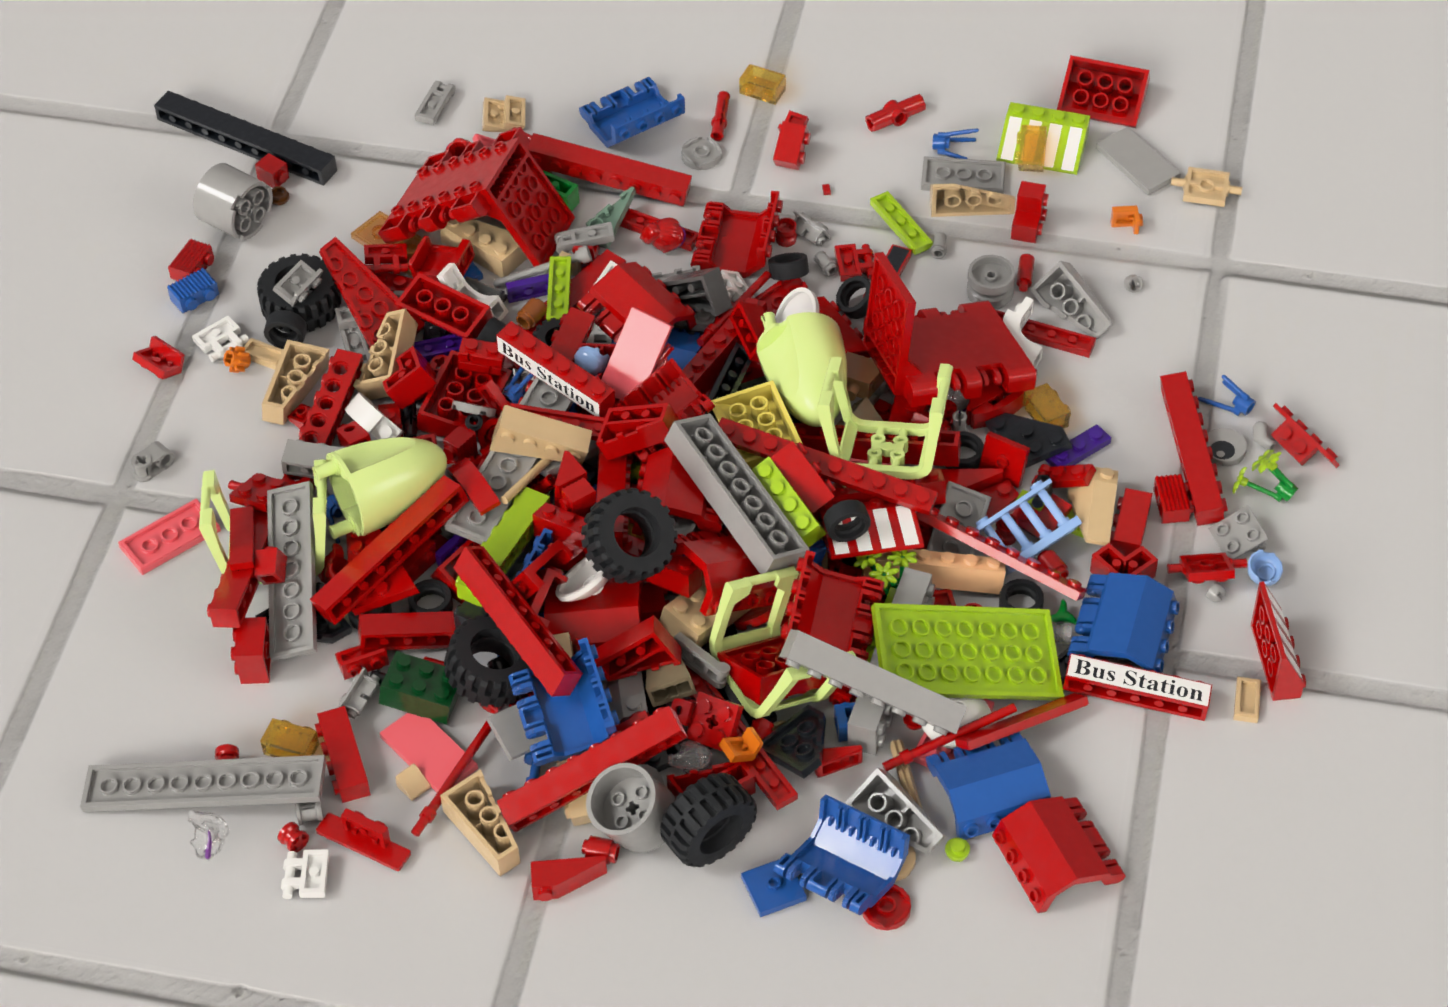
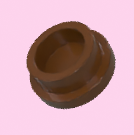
[271,186,290,205]

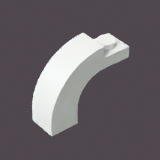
[436,263,509,321]
[1003,296,1043,368]
[344,392,404,440]

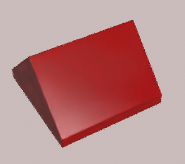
[555,451,587,508]

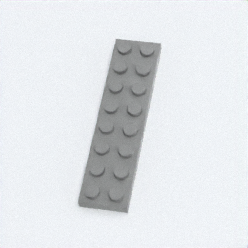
[267,481,317,661]

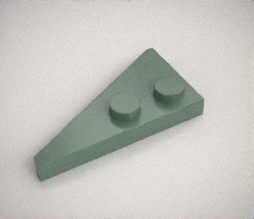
[586,187,636,249]

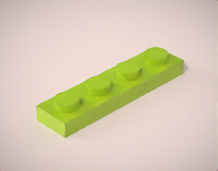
[870,191,933,255]
[546,256,572,322]

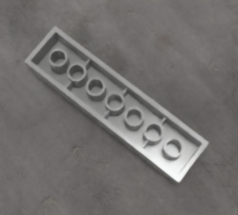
[664,414,810,574]
[847,567,935,755]

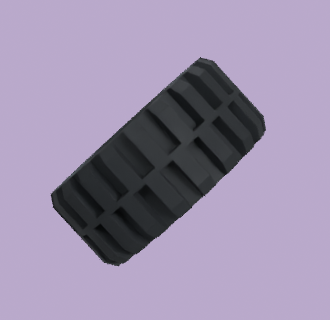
[257,253,342,333]
[581,488,678,584]
[444,614,530,707]
[660,773,757,867]

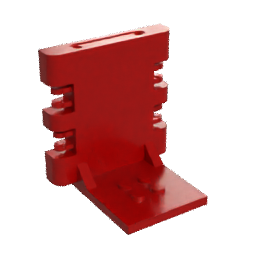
[378,127,575,267]
[863,252,1036,407]

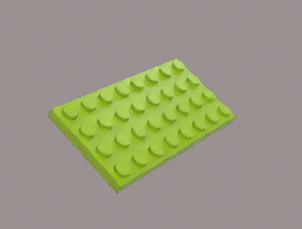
[871,603,1064,700]

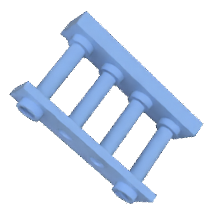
[975,478,1082,577]

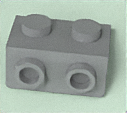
[273,260,323,307]

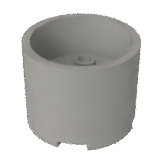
[193,163,273,240]
[586,763,676,853]

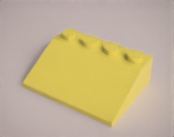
[711,380,803,468]

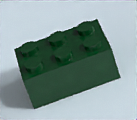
[378,651,459,725]

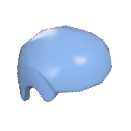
[574,346,610,376]
[1247,549,1283,586]

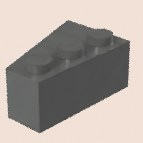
[662,267,733,316]

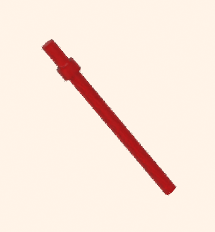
[697,271,771,347]
[882,703,1017,771]
[411,721,492,837]

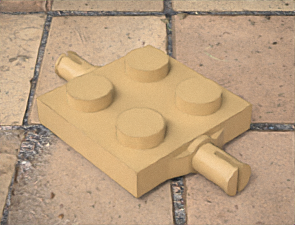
[1171,167,1242,207]

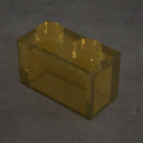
[739,64,786,105]
[1015,125,1047,172]
[1023,383,1071,429]
[260,718,320,757]

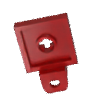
[671,691,744,752]

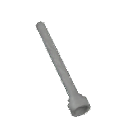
[494,245,592,288]

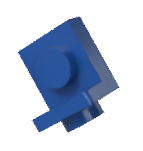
[833,702,855,742]

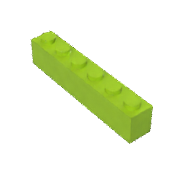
[455,487,550,607]

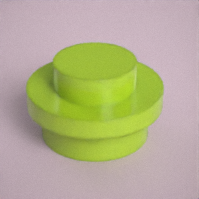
[945,838,970,862]

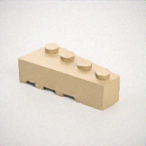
[440,219,528,278]
[353,309,418,400]
[262,340,330,425]
[489,405,592,465]
[440,769,520,877]

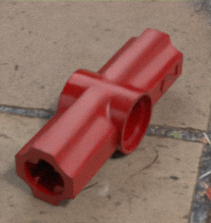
[865,94,926,132]

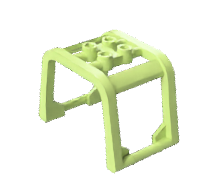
[817,357,953,480]
[199,459,328,584]
[709,566,857,719]

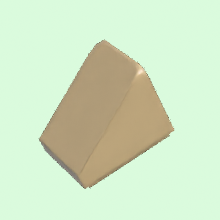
[395,763,431,801]

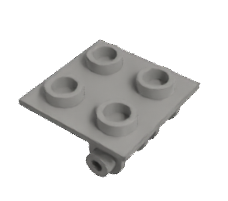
[1208,505,1269,559]

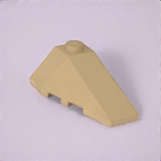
[930,184,1016,217]
[1067,467,1118,546]

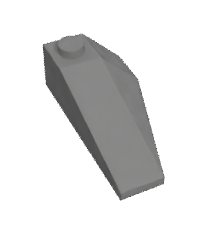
[1030,261,1113,339]
[606,671,649,724]
[845,768,945,855]

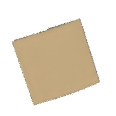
[482,95,526,132]

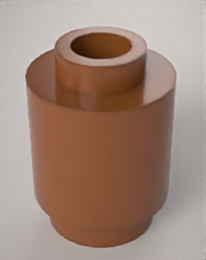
[516,298,547,330]

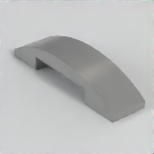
[335,306,370,363]

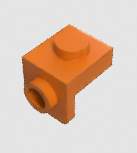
[1110,205,1143,234]
[719,727,763,763]

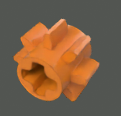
[224,346,251,373]

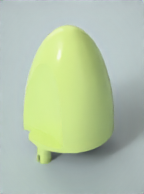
[756,312,847,427]
[312,437,447,540]

